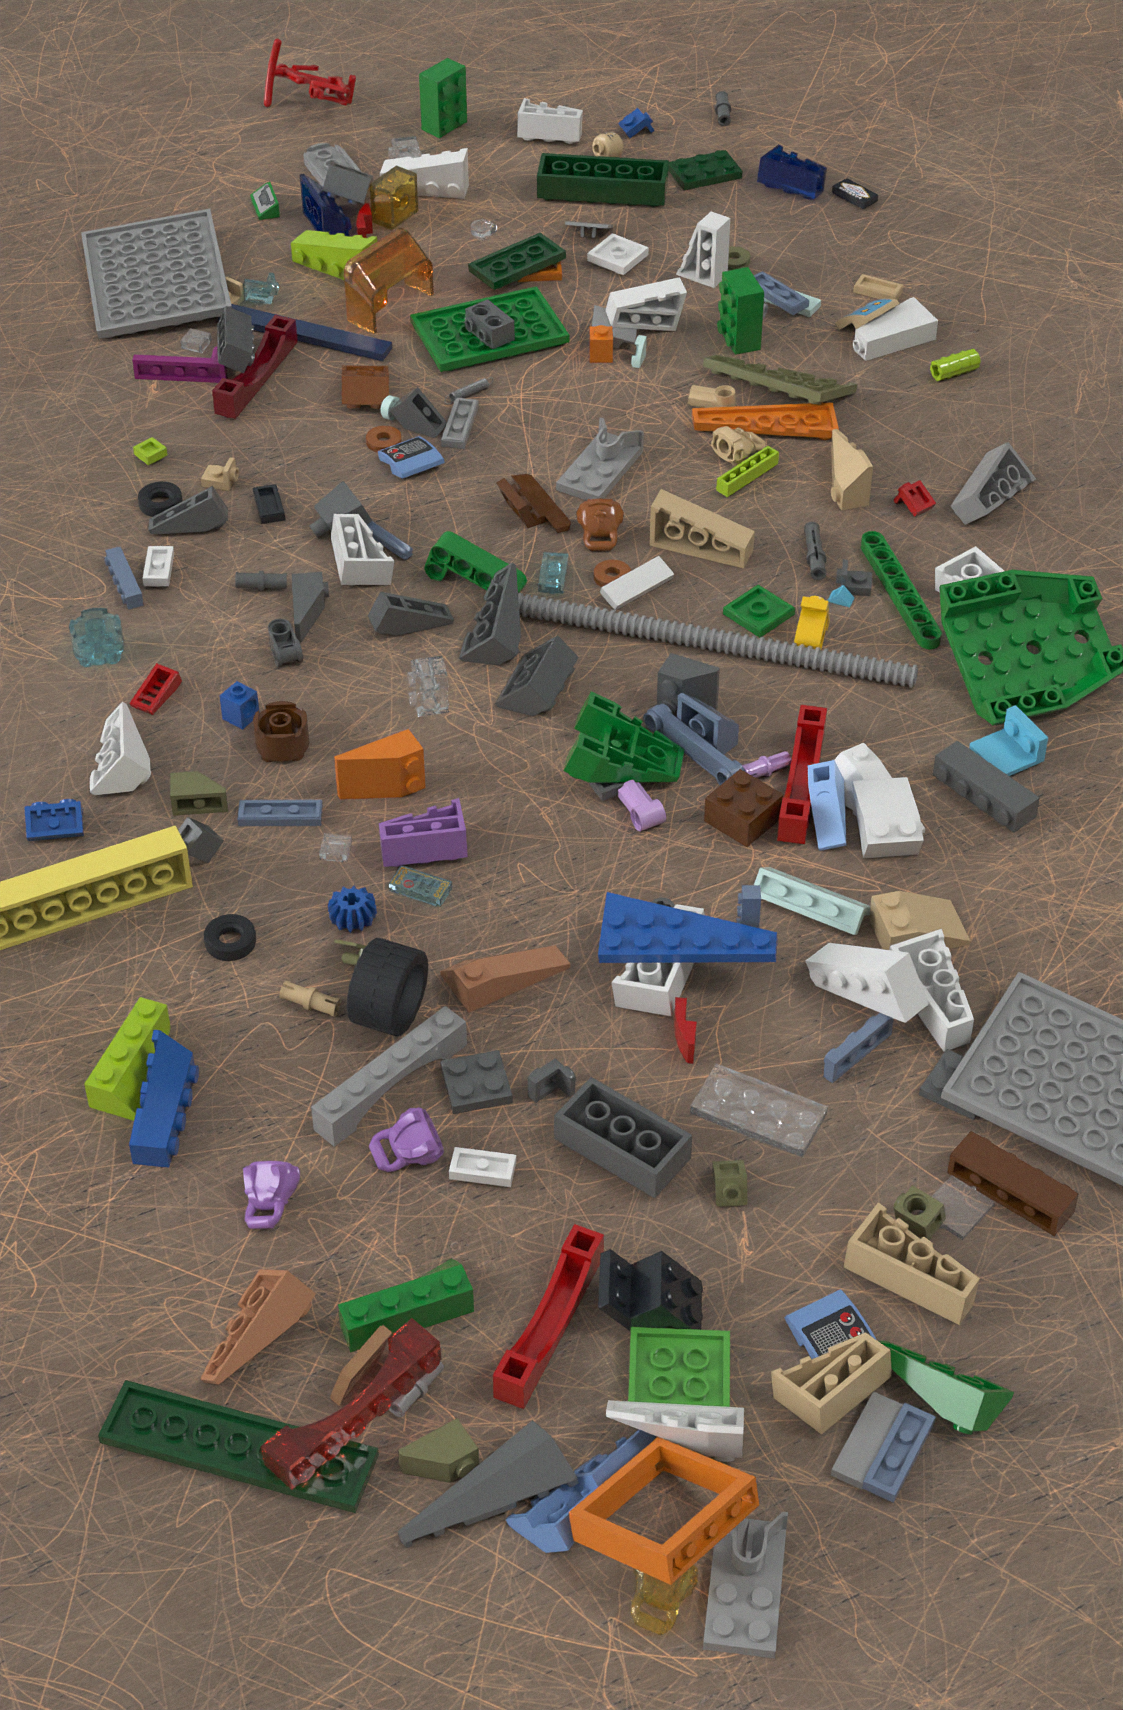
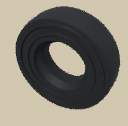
[138,481,183,517]
[204,914,256,961]

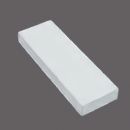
[600,556,674,611]

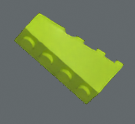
[84,997,171,1121]

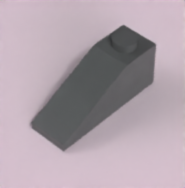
[148,486,228,534]
[292,572,329,643]
[368,592,454,636]

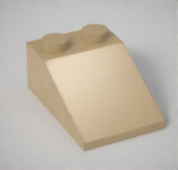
[869,891,970,950]

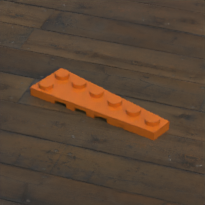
[692,403,839,440]

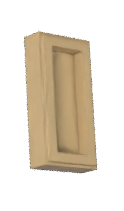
[853,274,904,300]

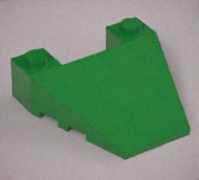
[563,691,685,783]

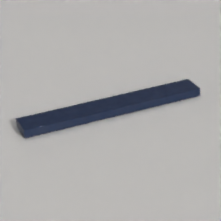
[218,304,392,361]

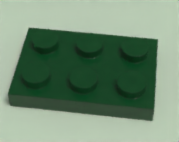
[668,150,743,191]

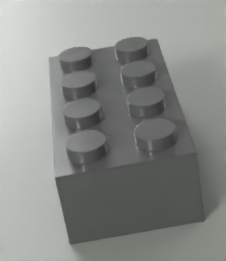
[554,1077,692,1198]

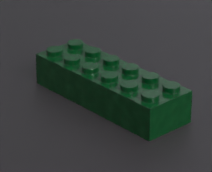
[537,153,669,207]

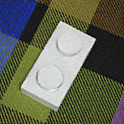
[143,546,174,587]
[449,1147,516,1187]

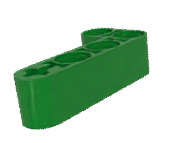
[424,531,527,593]

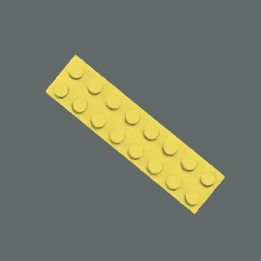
[0,826,193,950]

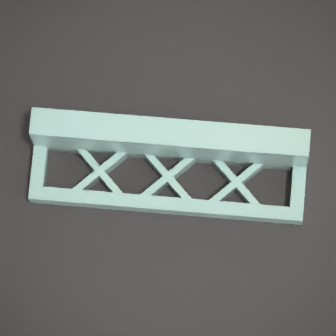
[754,867,870,935]

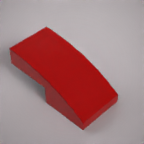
[357,203,373,238]
[674,997,697,1064]

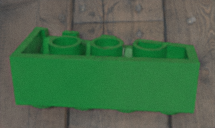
[338,1258,474,1353]

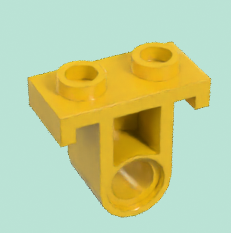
[794,596,830,650]

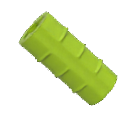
[930,348,981,381]

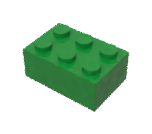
[419,58,467,138]
[717,267,764,355]

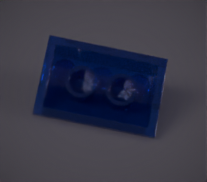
[300,174,351,236]

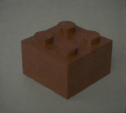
[704,769,784,847]

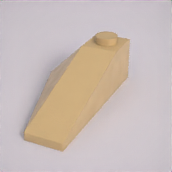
[831,429,873,511]

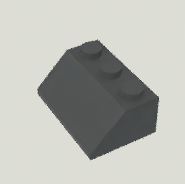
[495,635,578,716]

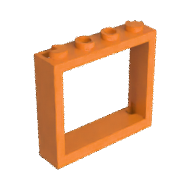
[568,1437,759,1585]

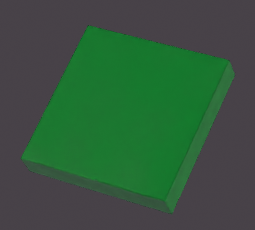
[723,584,795,638]

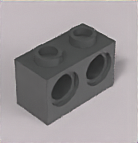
[464,299,515,349]

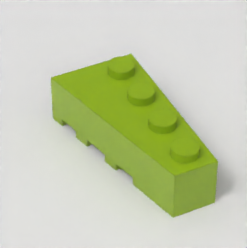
[291,230,379,287]

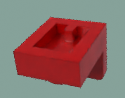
[893,480,936,517]

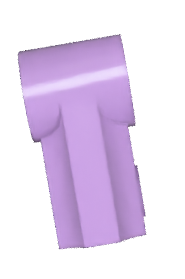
[618,780,666,831]

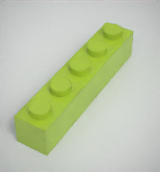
[716,446,779,497]

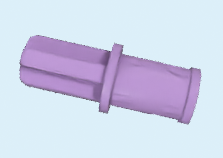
[742,751,792,778]

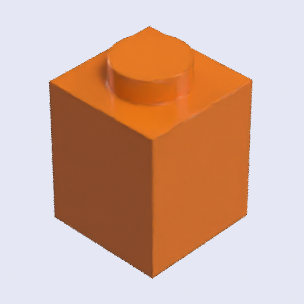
[589,325,613,363]

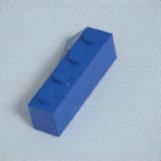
[129,1030,199,1168]

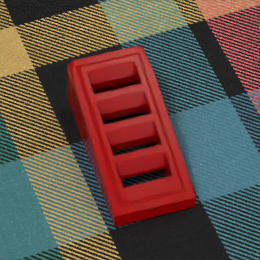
[129,663,182,715]

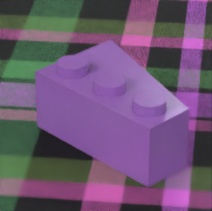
[379,798,468,867]

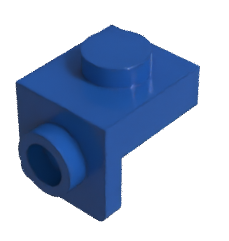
[618,108,655,138]

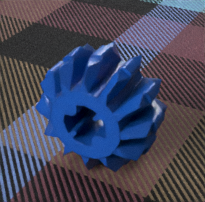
[328,884,377,933]

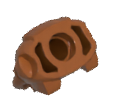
[576,498,624,551]

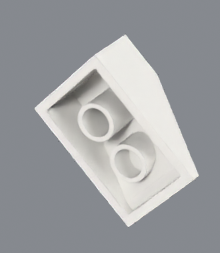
[852,777,924,858]

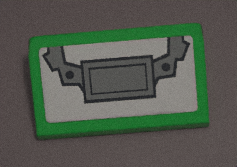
[250,182,280,220]

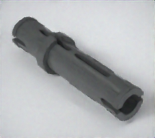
[804,521,827,580]

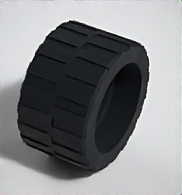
[346,937,429,1037]

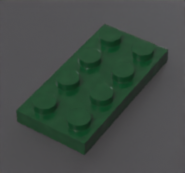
[468,233,566,290]

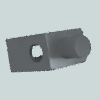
[309,481,372,538]

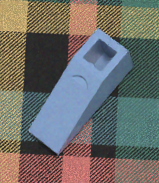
[808,760,847,851]

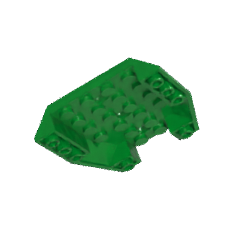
[939,569,1123,725]

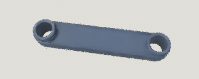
[643,704,745,785]

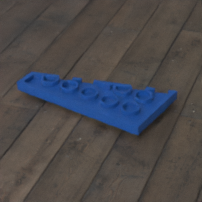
[598,892,778,963]

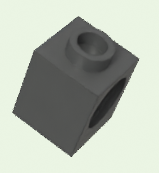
[178,817,224,863]

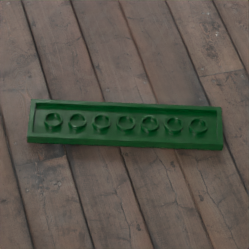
[98,1380,379,1513]

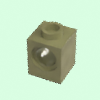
[893,1185,946,1240]

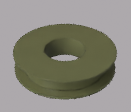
[728,246,751,270]

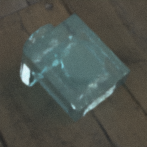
[243,273,279,304]

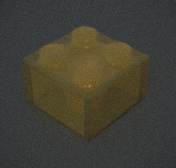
[369,165,419,230]

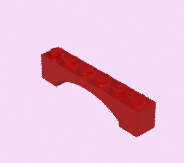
[777,705,827,844]
[493,1224,604,1409]

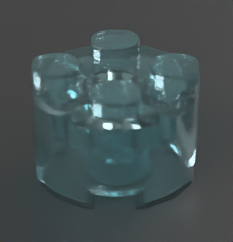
[69,608,125,667]

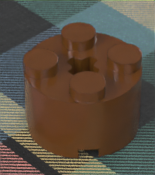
[253,701,309,762]

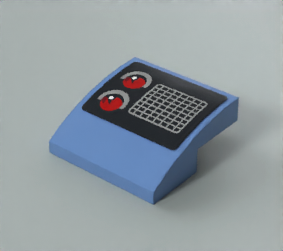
[378,436,445,479]
[784,1289,877,1359]

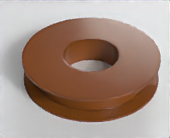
[366,426,402,452]
[594,560,631,587]

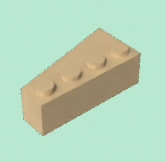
[650,489,755,568]
[844,1202,980,1325]

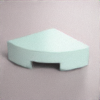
[631,335,647,368]

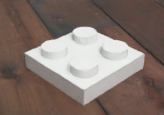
[587,233,649,275]

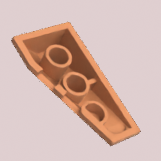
[440,945,570,1013]
[200,1269,316,1385]

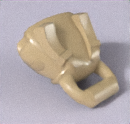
[711,426,766,466]

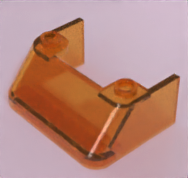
[344,228,434,334]

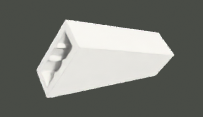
[853,297,938,361]

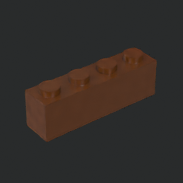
[947,1131,1079,1237]

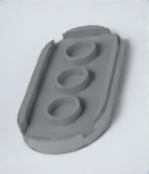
[303,143,361,187]

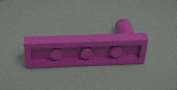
[132,346,228,383]

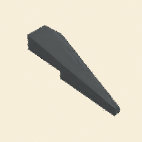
[398,1420,579,1548]

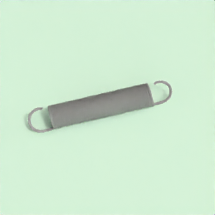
[444,377,494,404]

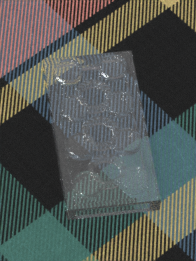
[690,1064,828,1158]

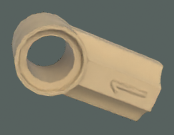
[688,385,736,408]

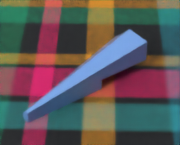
[506,1430,656,1553]

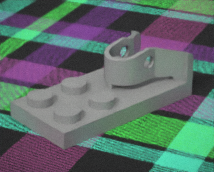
[556,417,644,500]
[703,1512,788,1659]

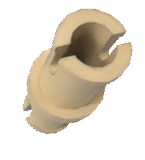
[279,980,341,1017]

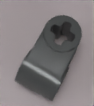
[268,618,303,667]

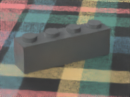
[217,306,255,373]
[933,741,1040,833]

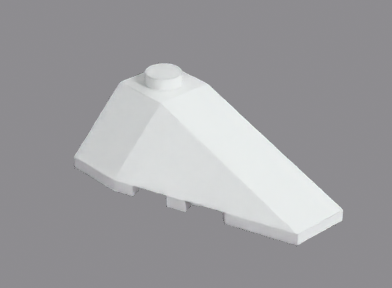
[90,702,151,795]
[835,743,925,833]
[606,1400,744,1462]

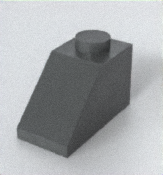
[389,387,447,438]

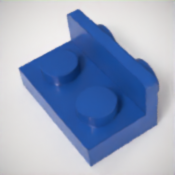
[24,799,84,841]

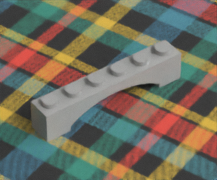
[311,1006,467,1147]

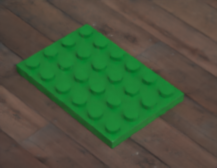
[410,286,570,372]

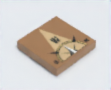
[330,1325,392,1406]

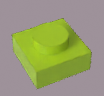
[133,437,168,465]

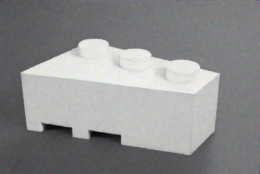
[517,98,583,144]
[676,212,730,288]

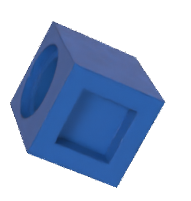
[219,681,260,730]

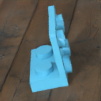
[969,705,1048,776]

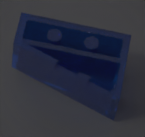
[757,144,827,199]

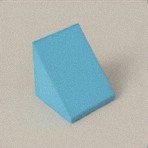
[827,585,854,607]

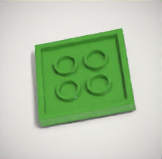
[628,1327,730,1407]

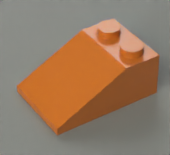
[334,729,426,799]

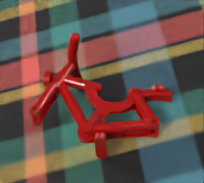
[264,38,356,107]

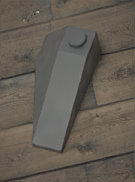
[459,562,521,665]

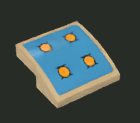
[835,298,900,330]

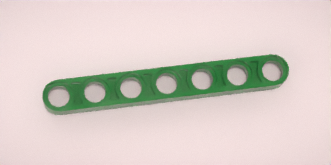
[861,531,942,650]

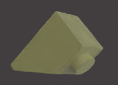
[170,771,228,816]
[398,1418,479,1483]

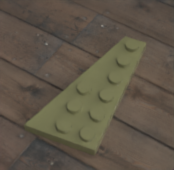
[703,355,857,405]

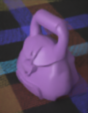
[369,1107,444,1172]
[243,1161,300,1229]

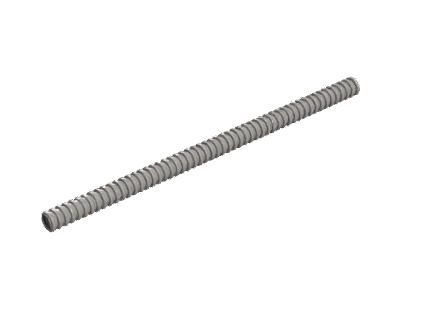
[518,593,918,688]

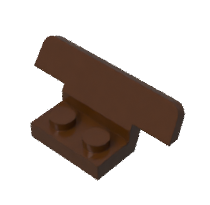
[496,474,571,533]

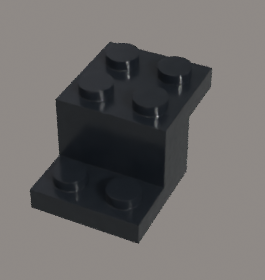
[598,1249,703,1332]

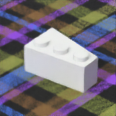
[606,277,687,331]
[331,514,394,586]

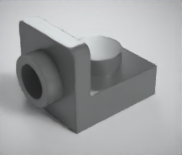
[836,559,872,596]

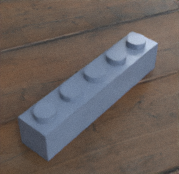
[104,547,144,610]
[736,885,761,928]

